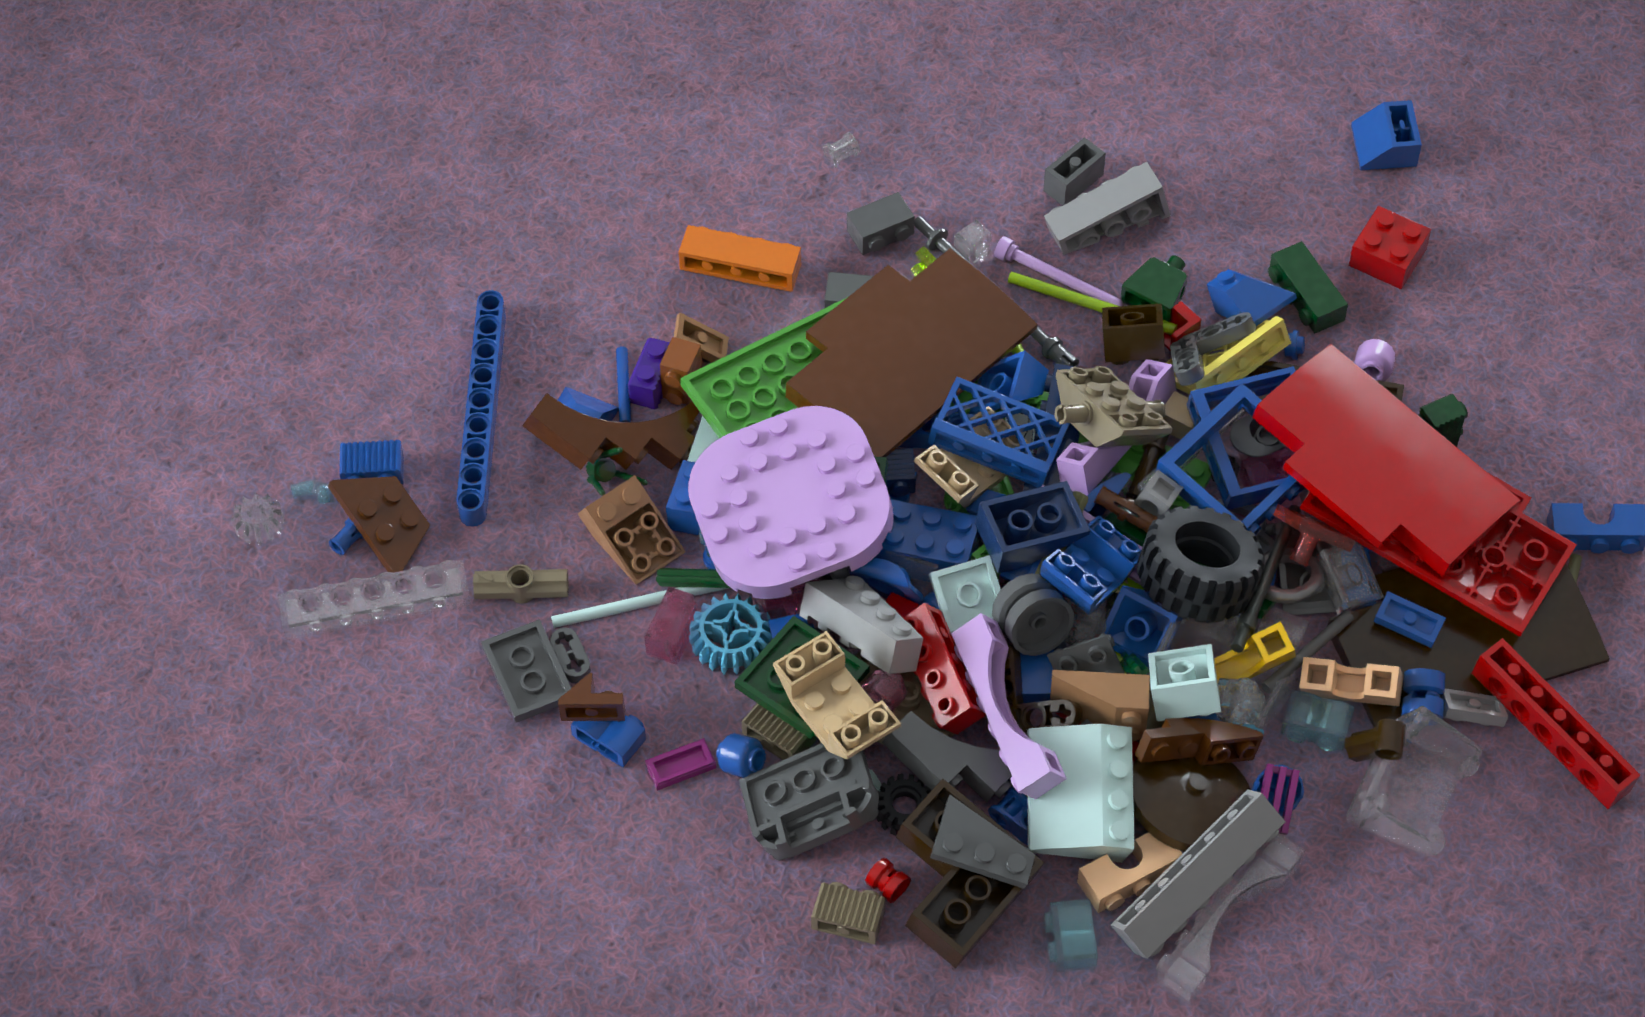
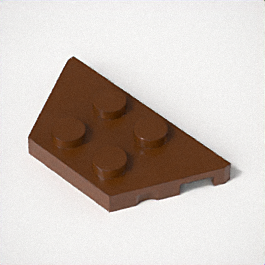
[328,476,430,581]

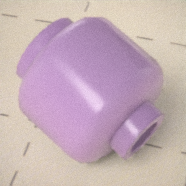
[1354,339,1395,381]

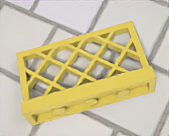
[1166,316,1291,394]

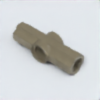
[473,564,569,604]

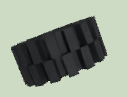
[876,774,931,835]

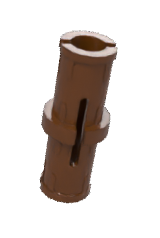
[1094,485,1157,533]

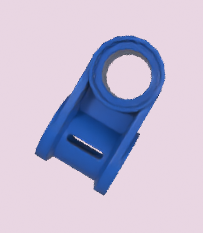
[988,787,1028,845]

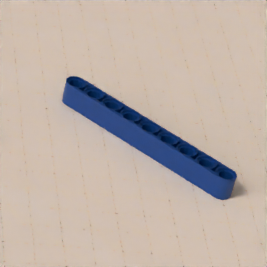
[456,290,506,527]

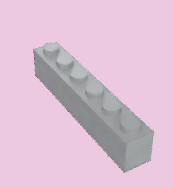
[1111,789,1285,959]

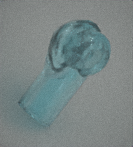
[290,480,334,504]

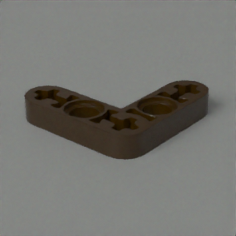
[1004,644,1082,734]

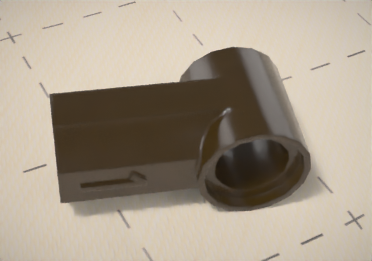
[1344,719,1406,762]

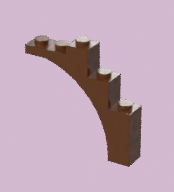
[522,393,700,470]

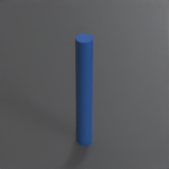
[616,346,631,422]

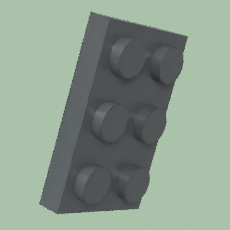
[481,619,571,723]

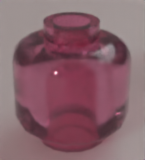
[861,669,907,713]

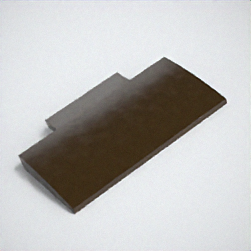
[1327,564,1610,728]

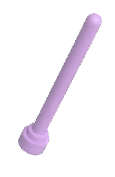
[994,236,1123,306]

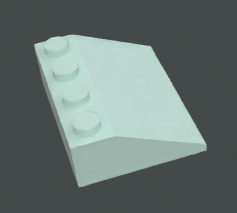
[1027,724,1134,863]

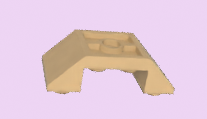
[914,406,1029,508]
[773,631,901,759]

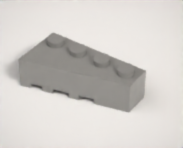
[1044,162,1171,255]
[799,576,923,674]

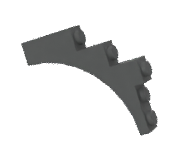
[882,711,1092,802]

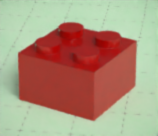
[1349,205,1431,289]

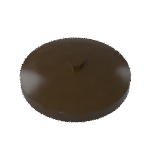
[1133,757,1251,852]

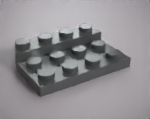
[739,743,879,861]

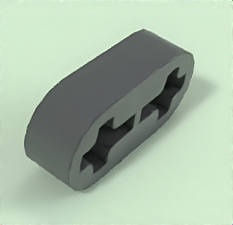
[550,627,591,683]

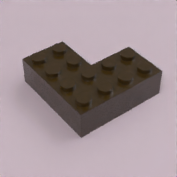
[896,779,1044,968]

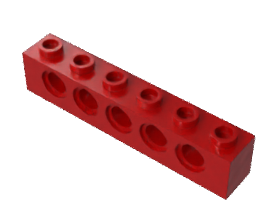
[1472,638,1640,809]

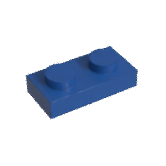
[1373,591,1446,649]

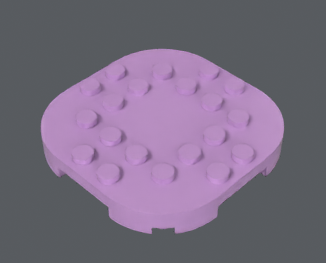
[688,406,893,599]

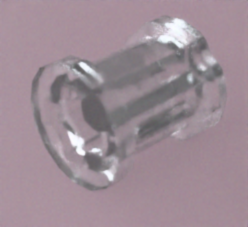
[823,132,861,167]

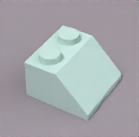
[1148,644,1221,721]

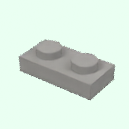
[1440,689,1508,727]

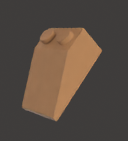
[1050,670,1150,742]

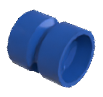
[1402,668,1446,723]

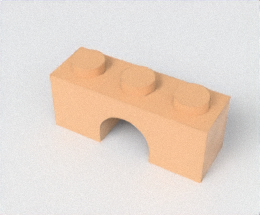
[1299,657,1404,706]
[1077,832,1182,913]

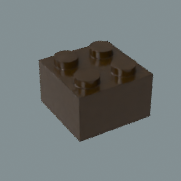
[1102,303,1165,365]

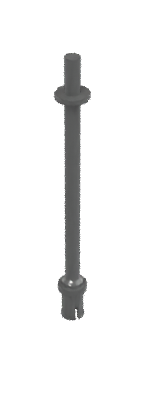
[914,216,1079,367]

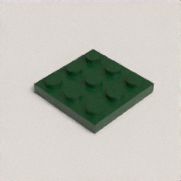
[734,616,870,739]

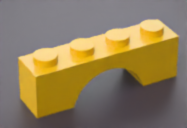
[1214,621,1296,693]

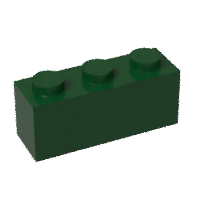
[1268,241,1348,334]

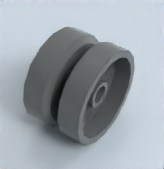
[992,573,1074,656]

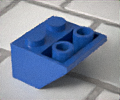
[1351,100,1422,170]

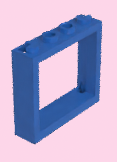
[1186,366,1305,510]
[1155,383,1303,536]

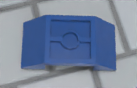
[1040,515,1141,615]

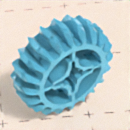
[689,593,772,675]

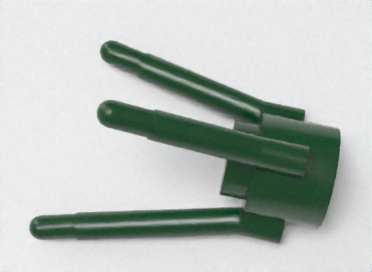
[586,447,648,496]

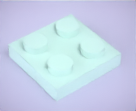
[929,555,1001,633]

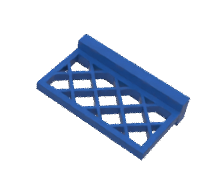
[928,376,1070,488]

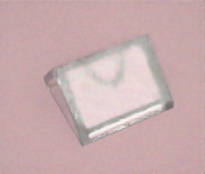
[1315,541,1384,615]

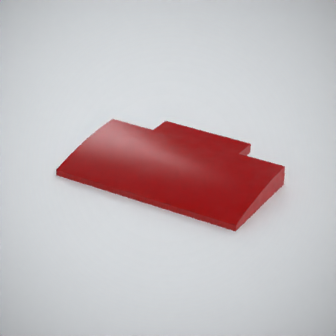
[1252,344,1520,577]
[1300,472,1577,637]

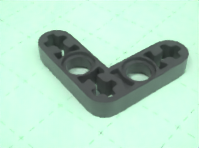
[1170,312,1256,386]

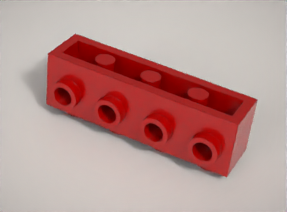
[903,603,986,735]

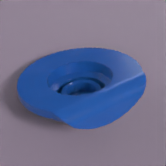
[850,558,924,605]

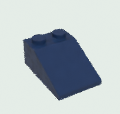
[975,481,1090,573]

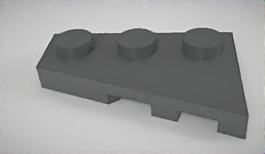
[930,795,1035,889]

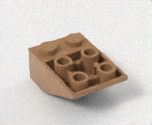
[578,475,686,585]

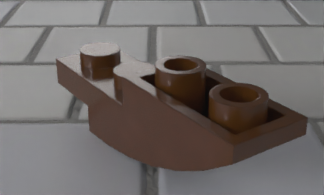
[1135,718,1264,766]

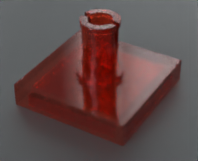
[1273,504,1355,566]

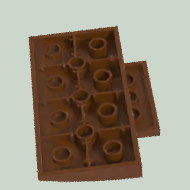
[785,248,1038,457]

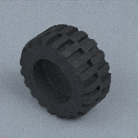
[1137,506,1265,623]

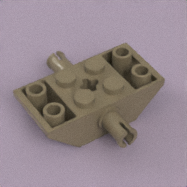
[1055,366,1173,447]

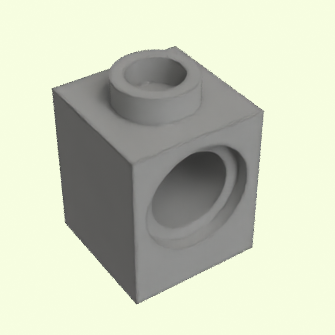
[1134,470,1183,517]

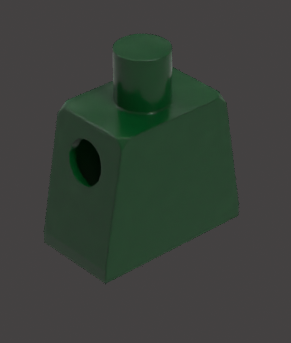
[1121,255,1188,322]

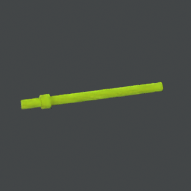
[1008,271,1177,335]

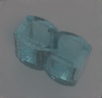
[1281,691,1355,751]
[1044,899,1098,972]

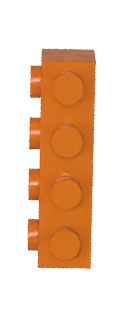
[678,225,801,292]

